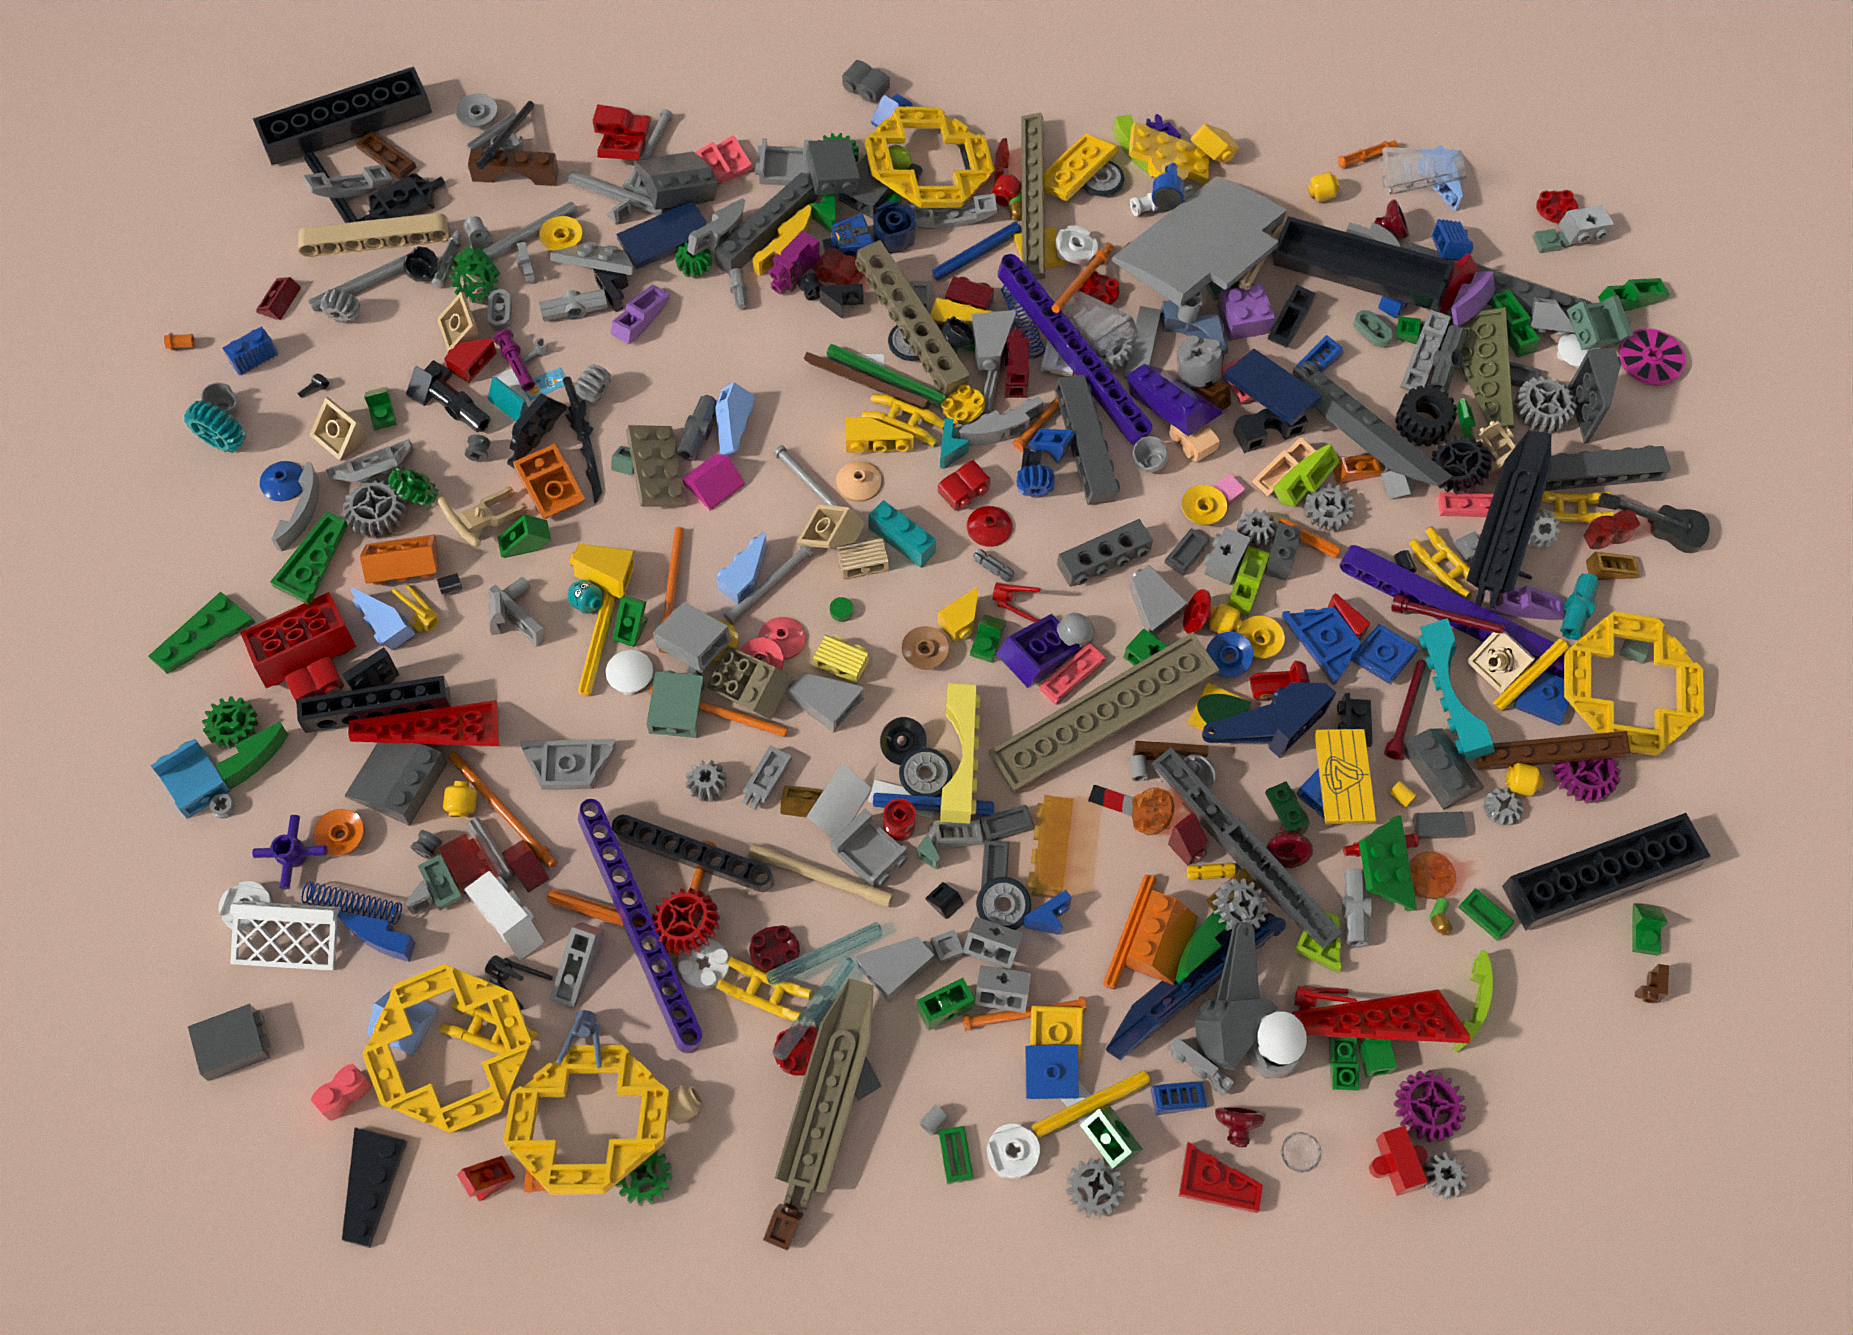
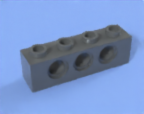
[1057,518,1153,587]

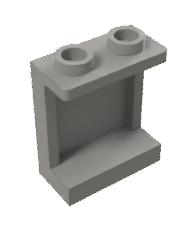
[755,138,813,186]
[830,808,908,887]

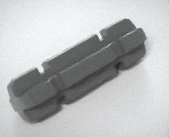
[973,549,1015,582]

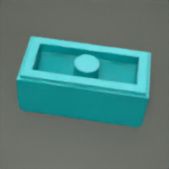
[488,376,528,422]

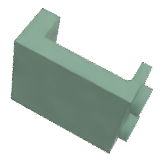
[1567,295,1633,350]
[646,670,705,738]

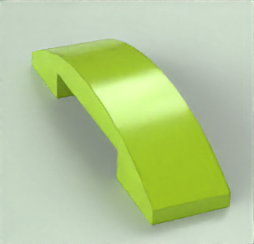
[1453,950,1493,1052]

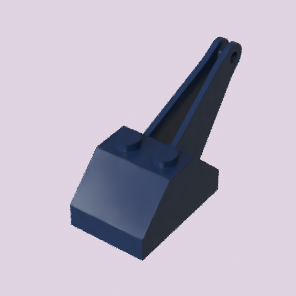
[1202,682,1336,758]

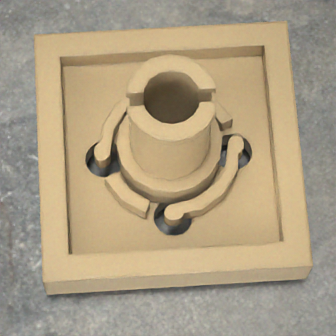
[1466,631,1535,694]

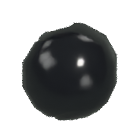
[403,246,438,282]
[942,316,975,349]

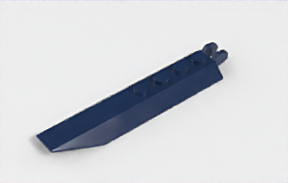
[1106,913,1286,1060]

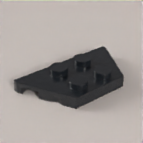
[507,393,568,469]

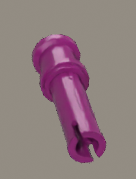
[494,329,535,391]

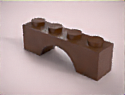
[468,148,559,186]

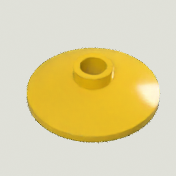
[539,216,583,251]
[1181,485,1227,525]
[1238,616,1285,659]

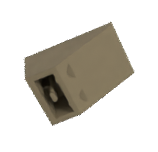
[706,645,793,720]

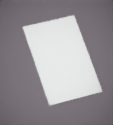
[807,763,872,839]

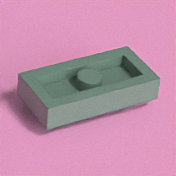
[418,854,463,910]

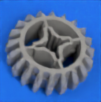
[1514,376,1577,433]
[343,478,407,538]

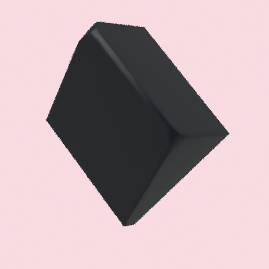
[925,882,964,919]

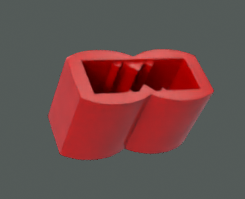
[938,460,991,511]
[285,657,345,701]

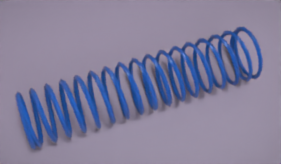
[1001,285,1045,359]
[301,881,402,925]

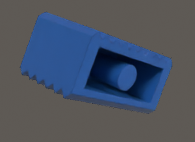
[1431,219,1473,260]
[222,326,278,376]

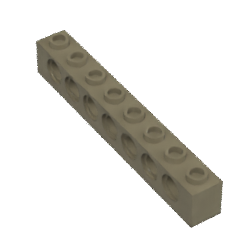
[855,240,970,396]

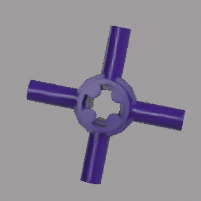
[252,815,328,889]

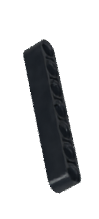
[611,814,775,892]

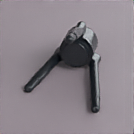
[485,955,553,1010]

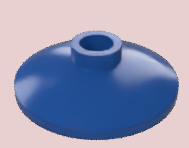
[259,461,303,502]
[1206,632,1253,678]

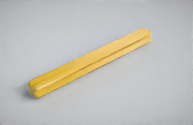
[578,591,617,697]
[1031,1070,1150,1138]

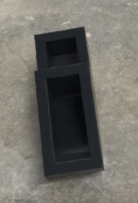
[1267,284,1316,348]

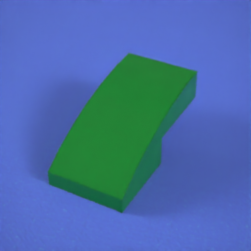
[1396,317,1424,344]
[1457,398,1476,440]

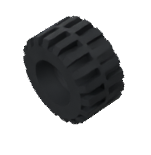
[1395,385,1457,447]

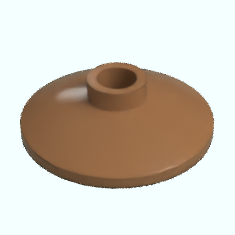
[902,626,949,670]

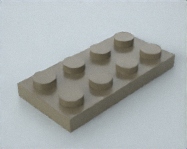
[626,425,687,507]

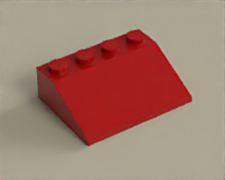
[240,592,356,689]

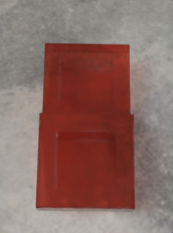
[994,138,1009,184]

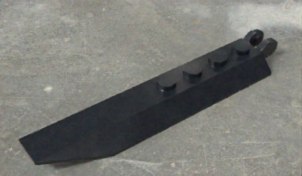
[1466,430,1552,609]

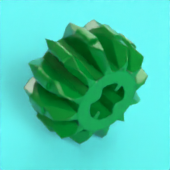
[675,242,712,279]

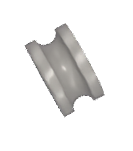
[209,794,235,819]

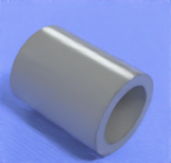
[1129,755,1149,782]
[919,1105,948,1136]

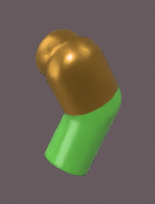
[1009,192,1022,221]
[1429,898,1453,936]

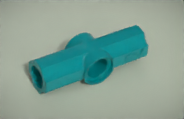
[1560,573,1600,640]

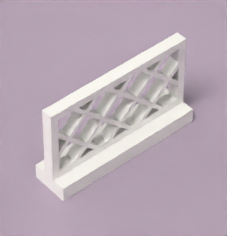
[230,901,341,971]

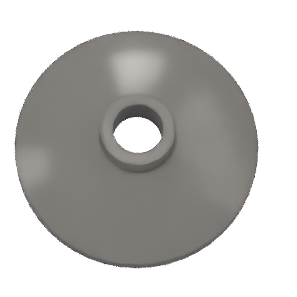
[456,94,498,128]

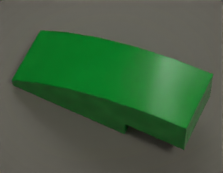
[1598,278,1670,311]
[1490,289,1540,357]
[216,722,288,789]
[1176,909,1227,983]

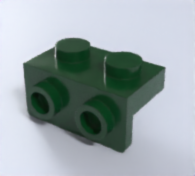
[1265,781,1310,835]

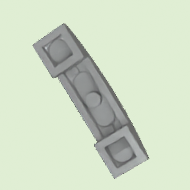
[303,165,392,198]
[911,194,997,228]
[1124,306,1161,379]
[1400,310,1451,391]
[271,462,319,551]

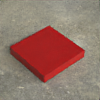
[597,133,646,160]

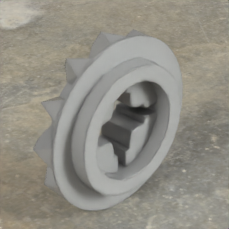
[1484,787,1524,825]

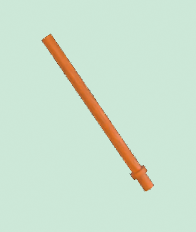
[448,751,557,868]

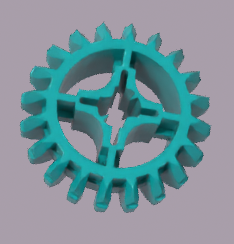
[183,400,246,453]

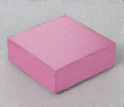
[1214,474,1246,505]

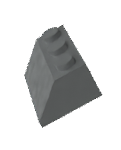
[1404,728,1484,810]

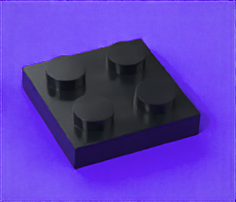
[342,647,400,690]

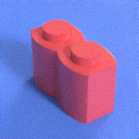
[310,1063,372,1121]

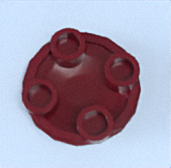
[749,925,800,974]

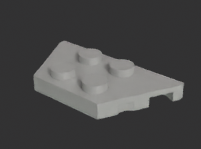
[550,242,633,275]
[326,439,413,482]
[520,739,616,789]

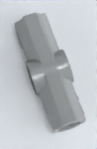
[539,289,608,321]
[1342,869,1372,947]

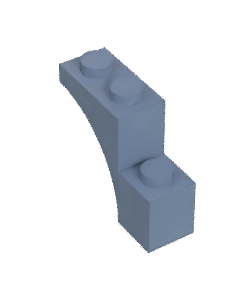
[1160,300,1228,363]

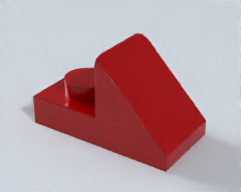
[457,1156,515,1201]

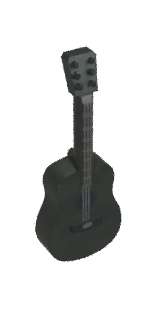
[1597,493,1710,553]

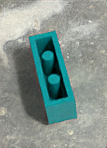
[868,500,936,568]

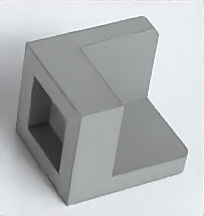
[1381,467,1415,498]

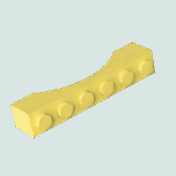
[940,683,981,824]

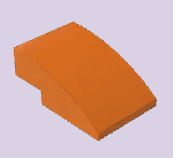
[513,443,585,519]

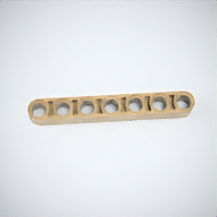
[298,213,449,257]

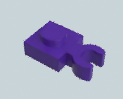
[1146,114,1181,139]

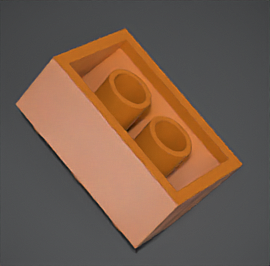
[360,534,439,585]
[1125,890,1198,985]

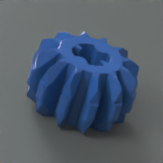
[1016,464,1055,497]

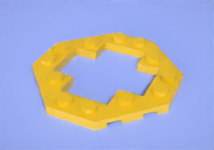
[864,107,994,208]
[1564,611,1704,756]
[362,964,532,1133]
[503,1045,670,1195]

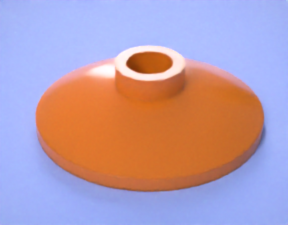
[313,809,364,856]

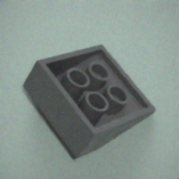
[634,151,718,210]
[1567,348,1621,443]
[344,743,447,826]

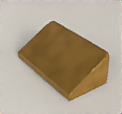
[780,785,824,818]

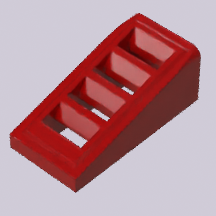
[1328,593,1371,640]

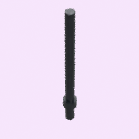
[476,101,535,170]

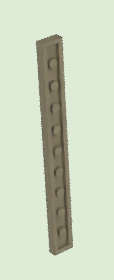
[1021,112,1046,280]

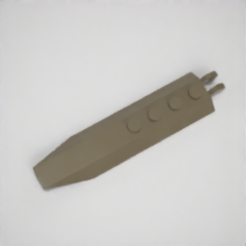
[774,979,874,1211]

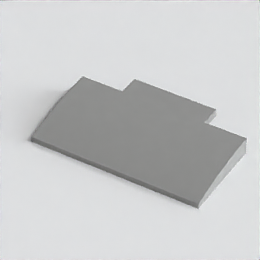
[1112,176,1286,307]

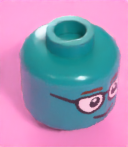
[568,579,603,614]

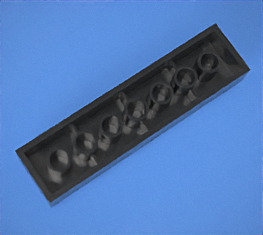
[253,66,432,166]
[1502,813,1711,931]

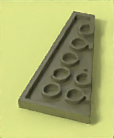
[1445,308,1515,429]

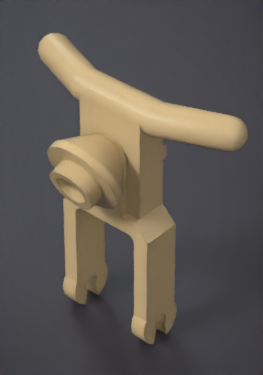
[438,486,528,547]

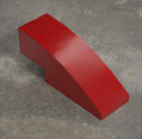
[1428,253,1479,314]

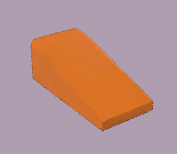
[1333,456,1383,483]

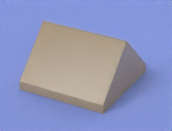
[437,292,480,351]
[310,397,367,461]

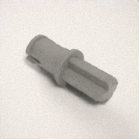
[729,268,748,310]

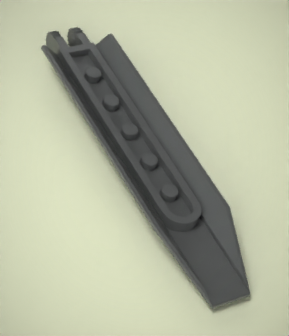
[1409,243,1592,317]
[1292,361,1453,486]

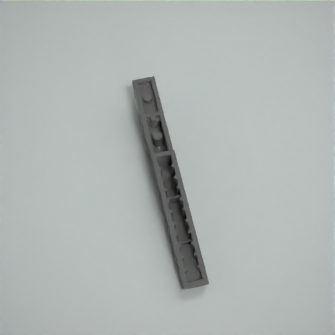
[1152,747,1342,949]

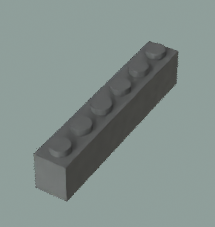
[715,172,818,274]
[1054,375,1120,505]
[1545,445,1671,491]

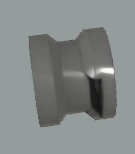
[465,434,491,462]
[410,830,443,860]

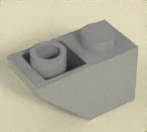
[1529,298,1575,335]

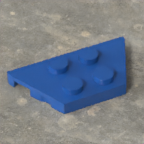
[1282,607,1361,685]

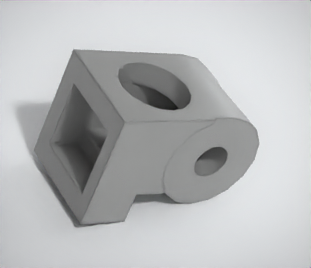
[464,216,494,251]

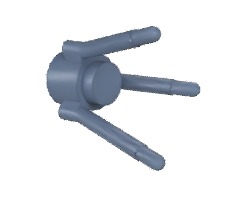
[557,1010,602,1068]

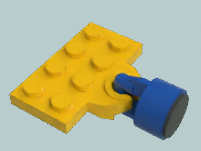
[1129,122,1209,210]

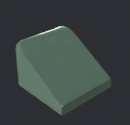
[611,446,634,475]
[1620,639,1650,663]
[917,834,940,869]

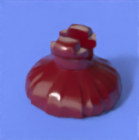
[1374,199,1409,238]
[1266,826,1313,868]
[1215,1107,1266,1148]

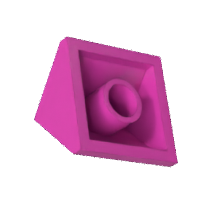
[682,454,745,511]

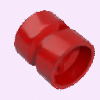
[884,799,916,841]

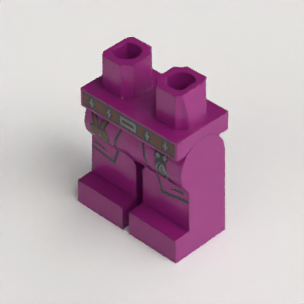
[769,230,821,295]

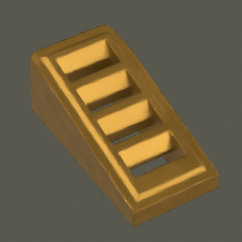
[1586,552,1640,580]

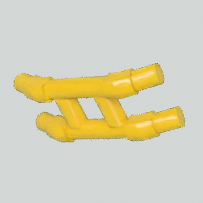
[861,394,944,447]
[1538,491,1614,524]
[1409,526,1472,600]
[716,956,814,1023]
[439,999,538,1063]

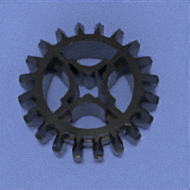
[1431,435,1492,495]

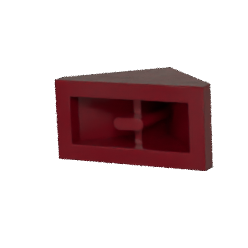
[502,839,549,893]

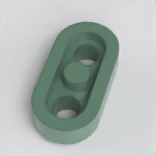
[1354,310,1393,347]

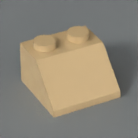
[797,505,865,548]

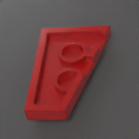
[1178,1142,1263,1213]

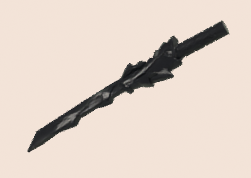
[563,377,602,503]

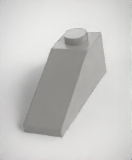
[550,922,605,1008]

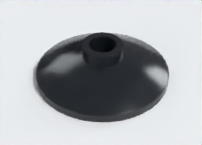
[880,717,927,765]

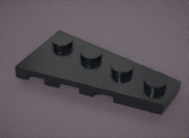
[342,1128,407,1248]

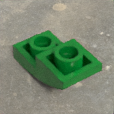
[1329,1037,1359,1091]

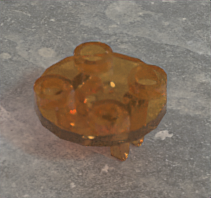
[1132,787,1175,835]
[1409,851,1456,899]

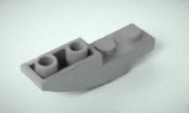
[687,198,745,255]
[959,396,1043,446]

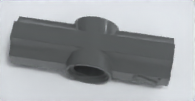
[1430,325,1467,392]
[677,395,717,461]

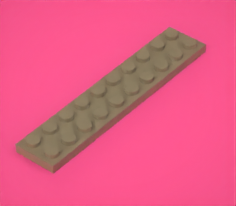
[988,632,1219,793]

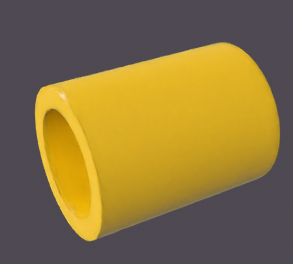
[1389,781,1417,807]

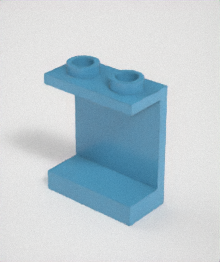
[151,738,231,819]

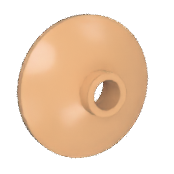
[836,461,881,502]

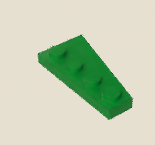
[270,512,348,605]
[148,591,255,674]

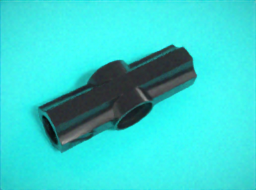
[428,379,491,433]

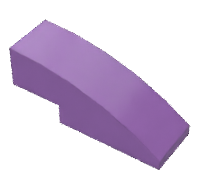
[1451,272,1495,327]
[611,285,670,344]
[1490,585,1564,620]

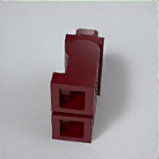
[1005,330,1030,398]

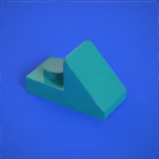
[940,418,969,469]

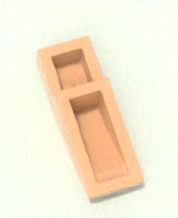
[1252,437,1316,497]

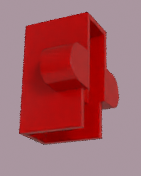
[1369,1126,1428,1196]

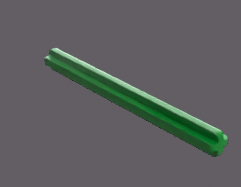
[826,344,946,407]

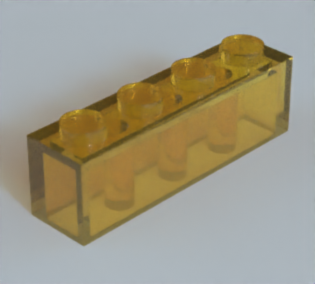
[1027,795,1073,898]

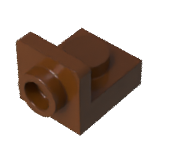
[1195,381,1232,410]
[1635,964,1669,1003]
[763,1203,804,1251]

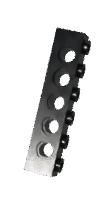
[296,675,451,733]

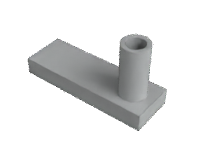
[488,577,544,646]

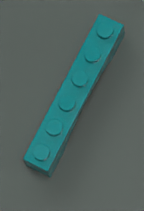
[1418,618,1495,761]

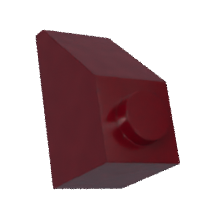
[1168,812,1209,866]

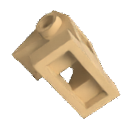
[1479,420,1515,482]

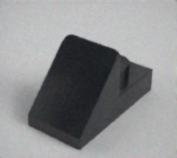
[593,268,628,312]
[819,284,864,318]
[406,360,452,406]

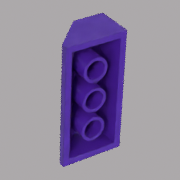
[1127,364,1222,437]

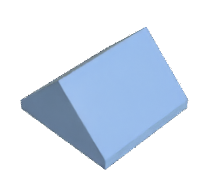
[367,989,439,1056]

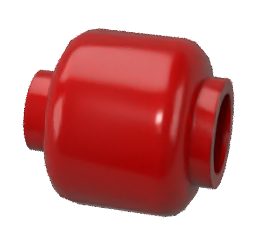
[991,174,1022,207]

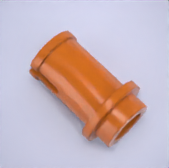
[164,333,195,350]

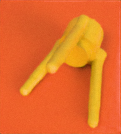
[392,585,439,633]

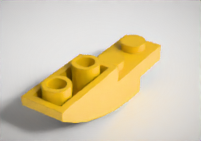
[753,205,812,276]

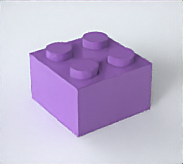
[1217,283,1275,341]

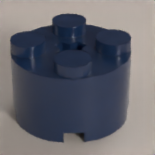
[873,201,916,253]

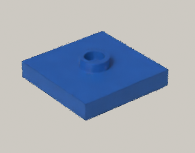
[1351,624,1418,685]
[1514,666,1569,726]
[1025,1045,1079,1099]

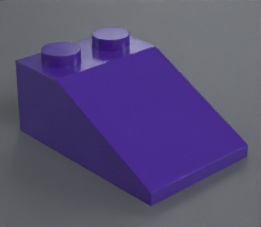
[996,614,1083,688]

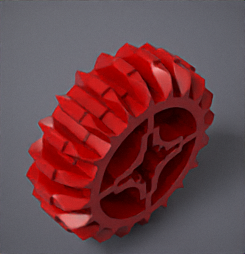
[652,887,720,956]

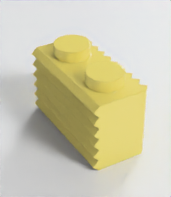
[813,635,869,685]

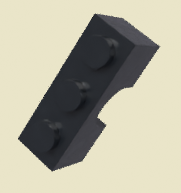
[1233,408,1309,453]

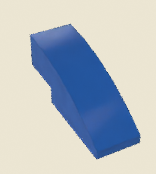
[338,911,415,962]

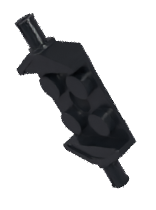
[358,173,446,222]

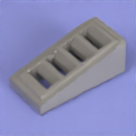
[928,820,983,850]

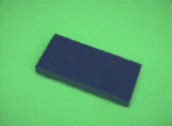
[616,201,708,269]
[1224,349,1322,426]

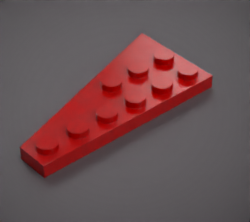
[348,700,500,746]
[1292,989,1470,1043]

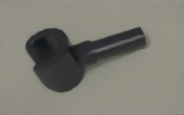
[297,374,330,397]

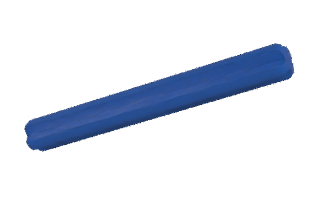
[932,221,1021,280]
[873,793,994,816]

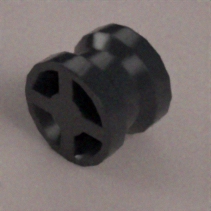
[798,273,823,301]
[1021,448,1042,469]

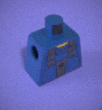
[822,214,873,261]

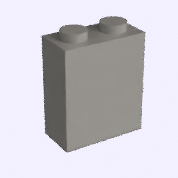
[653,602,731,672]

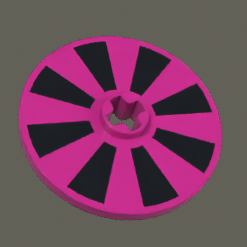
[1619,328,1686,385]

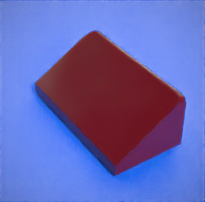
[256,277,301,320]

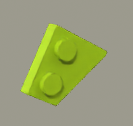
[1294,908,1342,973]

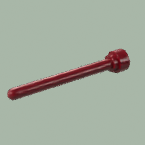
[1391,594,1505,634]
[1384,659,1426,760]

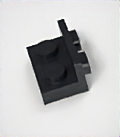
[1337,693,1373,747]

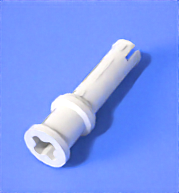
[1130,185,1194,216]

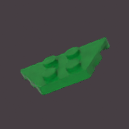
[1359,815,1417,911]

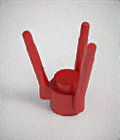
[992,582,1041,623]
[1294,985,1357,1010]

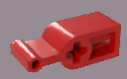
[592,104,651,136]

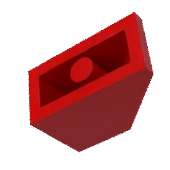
[444,338,497,383]

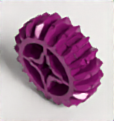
[1552,758,1621,804]
[1393,1070,1466,1142]

